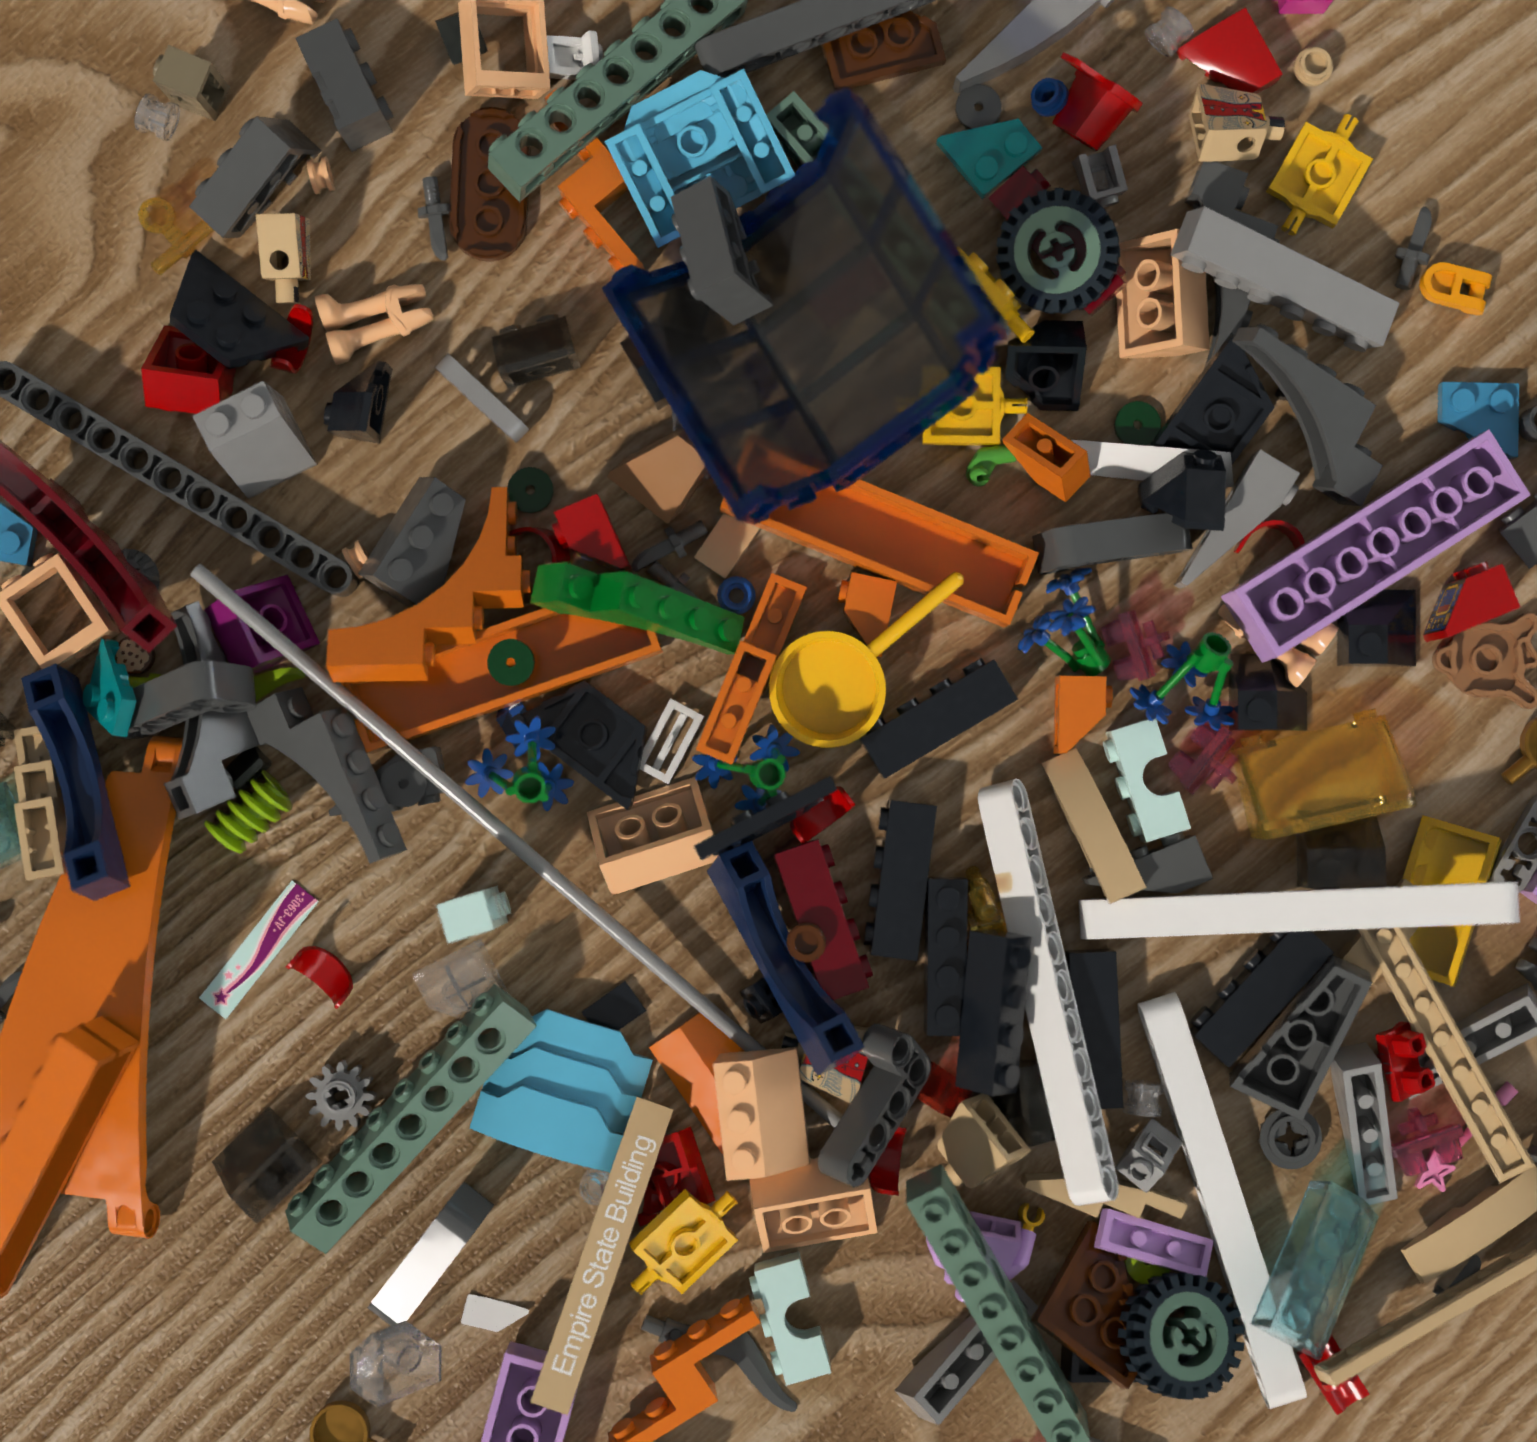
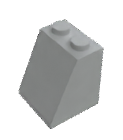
[192,381,318,499]

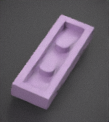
[1094,1208,1214,1277]

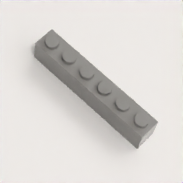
[1170,206,1400,352]

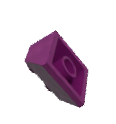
[204,574,320,674]

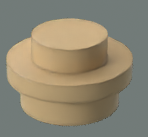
[1294,47,1333,86]

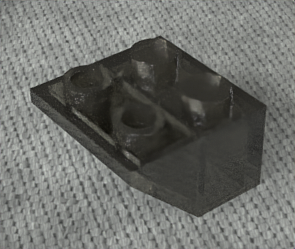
[212,1107,323,1225]

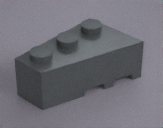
[295,18,394,152]
[671,176,774,325]

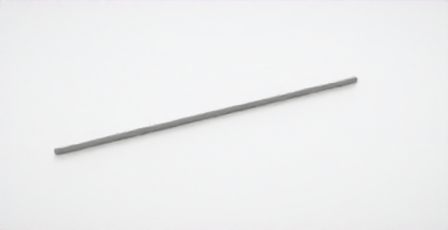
[190,563,843,1128]

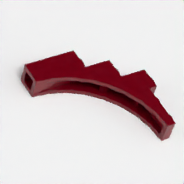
[0,440,177,653]

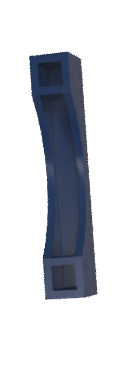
[21,664,130,901]
[707,841,865,1076]

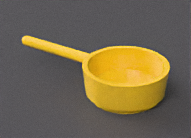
[769,572,964,748]

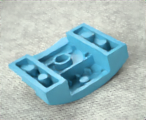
[605,69,796,248]
[469,1009,653,1172]

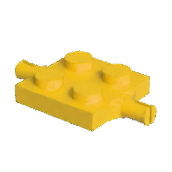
[1266,114,1373,236]
[936,241,1035,343]
[896,366,1028,446]
[629,1189,738,1295]

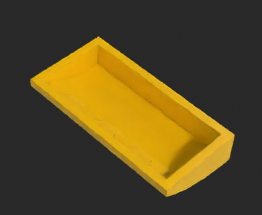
[1402,815,1501,987]

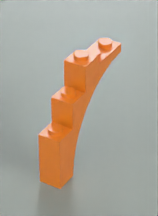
[326,487,532,682]

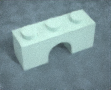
[1103,718,1191,843]
[436,886,511,943]
[749,1251,831,1386]

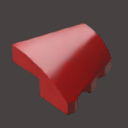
[1176,7,1283,94]
[638,1126,716,1227]

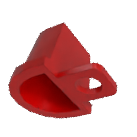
[1052,52,1143,151]

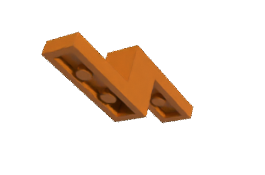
[544,88,646,283]
[696,573,807,765]
[608,1294,761,1442]

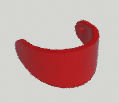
[269,304,313,374]
[1234,520,1305,554]
[510,527,570,595]
[789,786,856,844]
[286,946,353,1009]
[868,1127,907,1196]

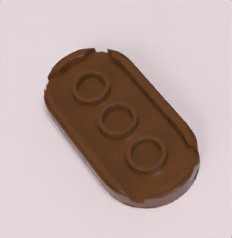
[449,107,530,262]

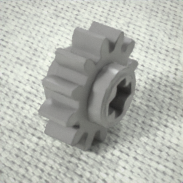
[305,1060,377,1131]

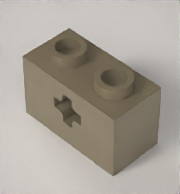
[153,45,230,121]

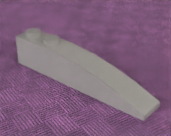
[952,0,1114,94]

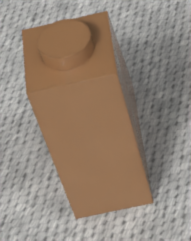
[607,420,725,524]

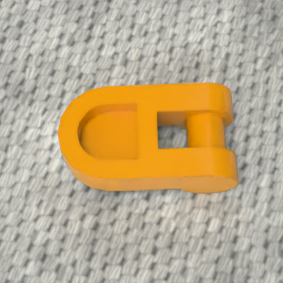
[1419,262,1493,315]

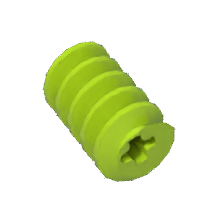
[204,770,292,854]

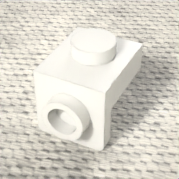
[547,30,603,80]

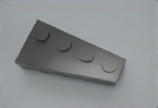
[1229,955,1372,1121]

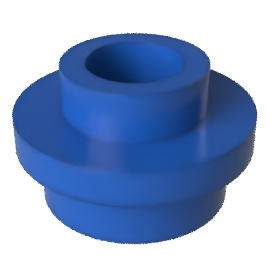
[1031,78,1069,117]
[717,576,756,615]

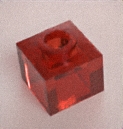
[917,1061,972,1118]

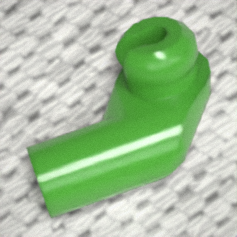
[966,444,1016,487]

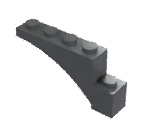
[1185,161,1280,369]
[1233,324,1383,507]
[164,601,260,820]
[246,687,407,864]

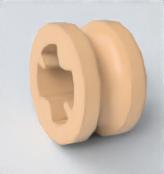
[307,156,335,195]
[342,540,370,579]

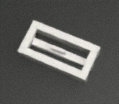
[640,698,705,784]

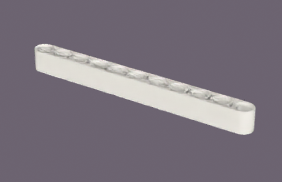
[978,779,1119,1206]
[1078,882,1520,939]
[1137,992,1307,1409]

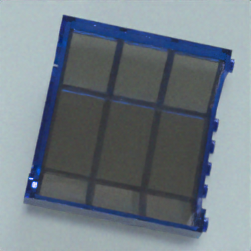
[602,87,1011,524]

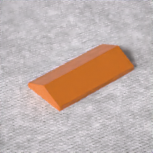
[649,1012,744,1156]

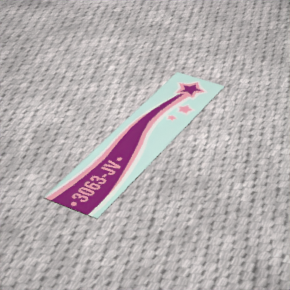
[199,880,319,1019]

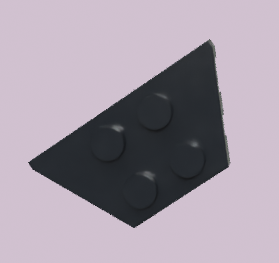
[170,250,309,369]
[1149,333,1275,464]
[510,680,648,810]
[693,776,838,860]

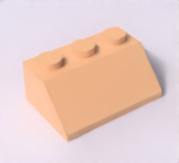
[1116,229,1210,359]
[587,777,718,896]
[713,1047,810,1181]
[749,1158,878,1253]

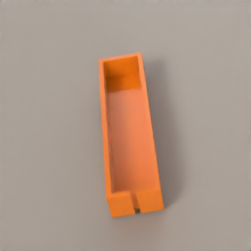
[720,434,1039,628]
[341,608,663,754]
[0,1016,139,1299]

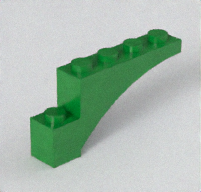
[530,562,745,655]

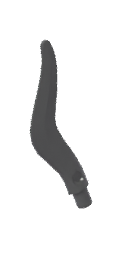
[641,1314,797,1412]

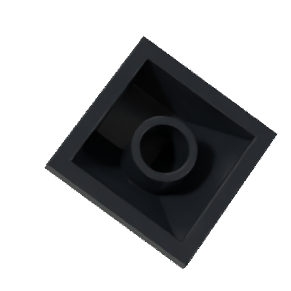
[1337,589,1416,667]

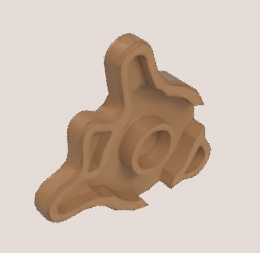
[1432,612,1537,709]

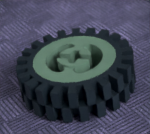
[996,188,1120,314]
[1118,1273,1244,1400]

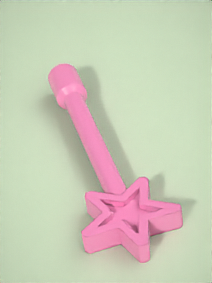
[1410,1081,1518,1192]

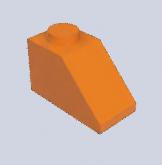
[1002,413,1091,503]
[837,572,897,660]
[1054,675,1113,754]

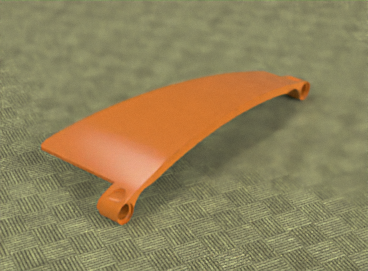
[0,736,183,1239]

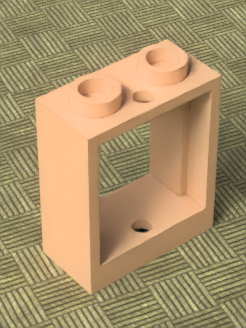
[458,0,551,99]
[0,553,120,669]

